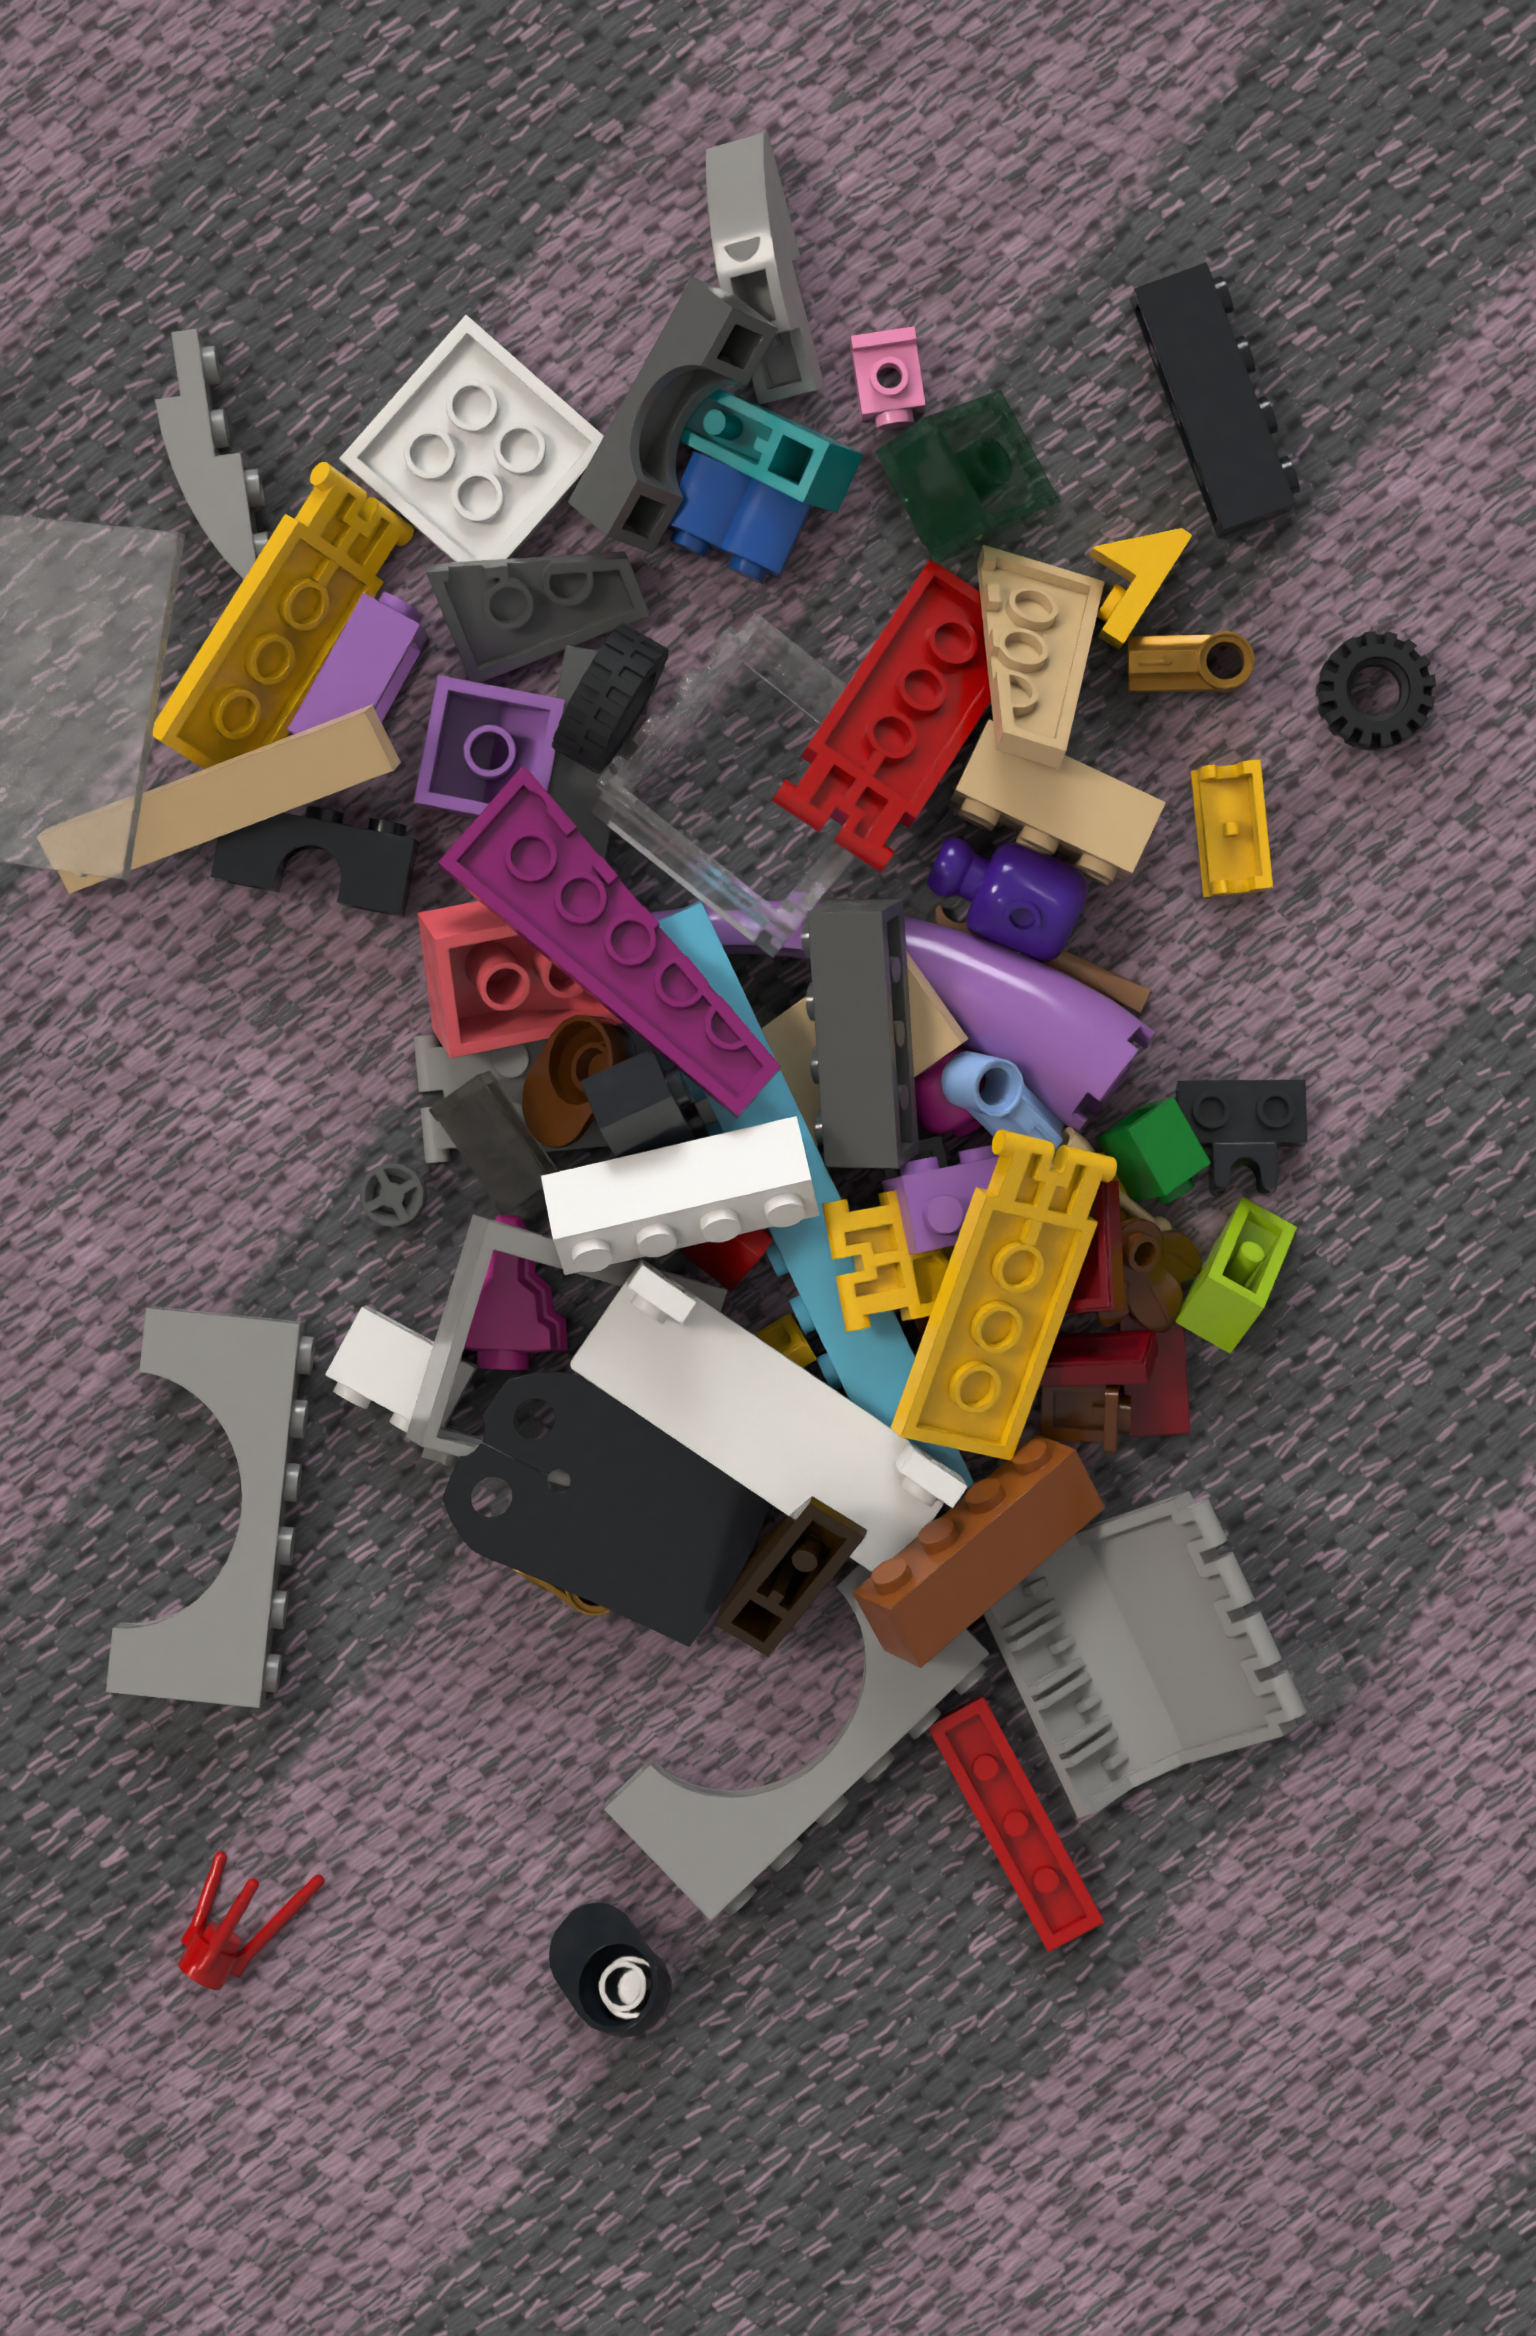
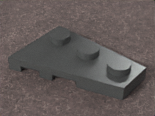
[423,551,650,683]

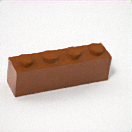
[852,1434,1105,1668]

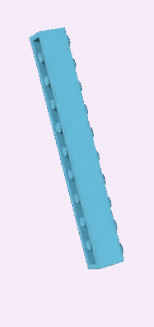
[657,900,974,1489]

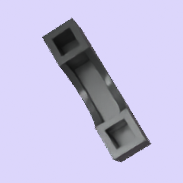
[568,277,778,554]

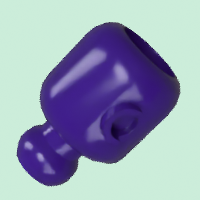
[926,837,1089,962]

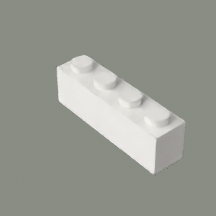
[541,1116,820,1275]

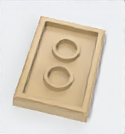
[761,951,969,1147]

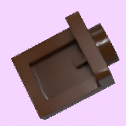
[1040,1385,1132,1453]

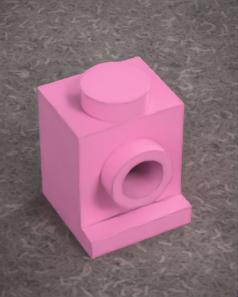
[850,326,926,430]

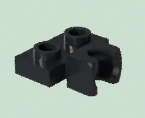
[1176,1079,1307,1197]

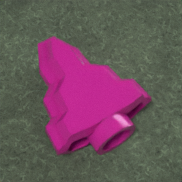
[464,1215,568,1370]

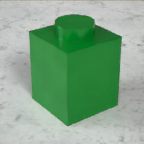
[1095,1097,1211,1204]

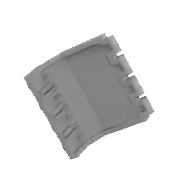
[983,1491,1307,1818]

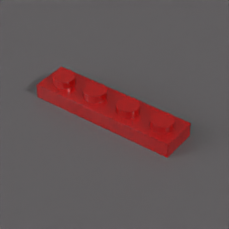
[928,1694,1104,1952]

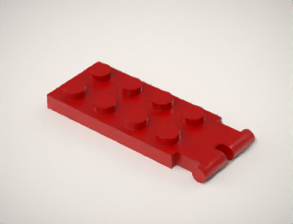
[772,559,991,873]

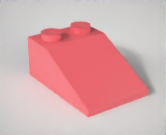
[417,901,623,1058]

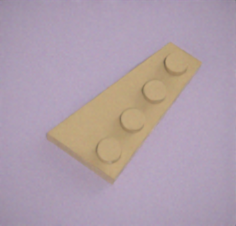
[977,545,1105,769]

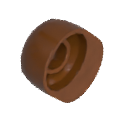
[522,1015,637,1148]

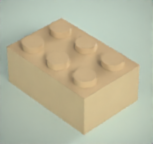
[950,719,1166,886]

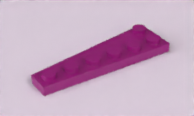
[438,766,781,1119]

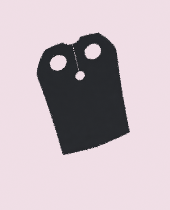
[442,1372,771,1647]

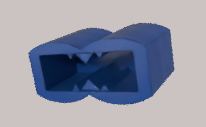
[667,451,812,584]

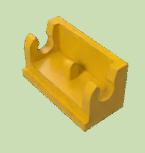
[1190,759,1273,898]

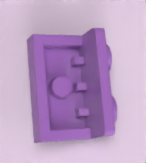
[882,1145,999,1255]

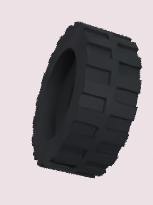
[552,623,669,774]

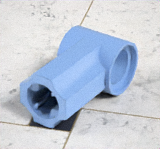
[941,1051,1064,1150]

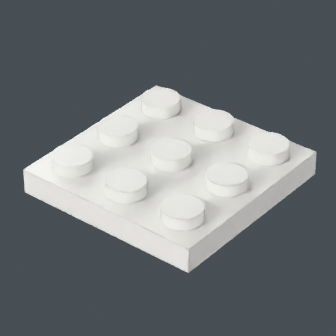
[339,315,604,562]

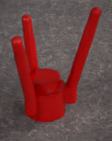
[177,1851,324,1990]

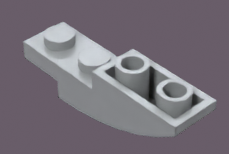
[706,132,825,405]
[155,329,270,580]

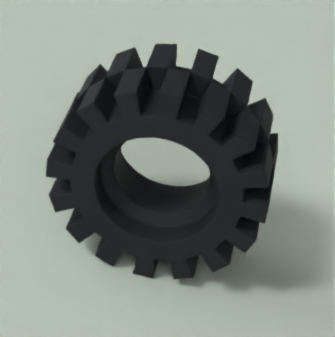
[1316,631,1436,750]

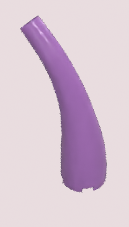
[651,901,1156,1134]

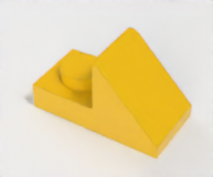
[1089,528,1192,650]

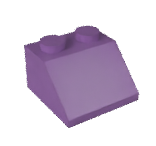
[414,675,565,819]

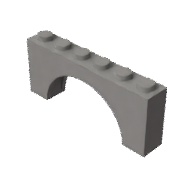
[106,1306,315,1708]
[604,1562,989,1921]

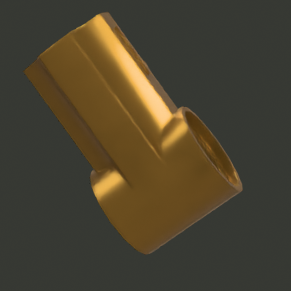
[1128,631,1255,694]

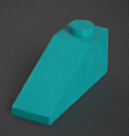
[680,388,864,513]

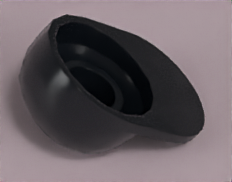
[549,1903,672,2038]

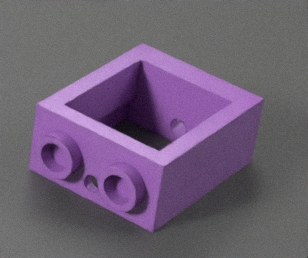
[288,592,429,735]

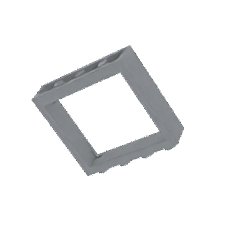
[406,1214,727,1493]

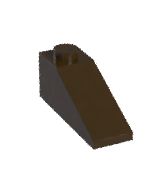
[714,1496,867,1657]

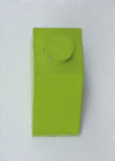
[1175,1196,1297,1354]

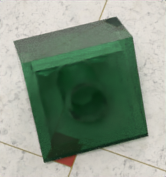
[875,390,1060,565]

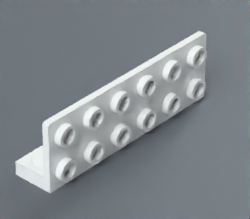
[570,1258,968,1572]

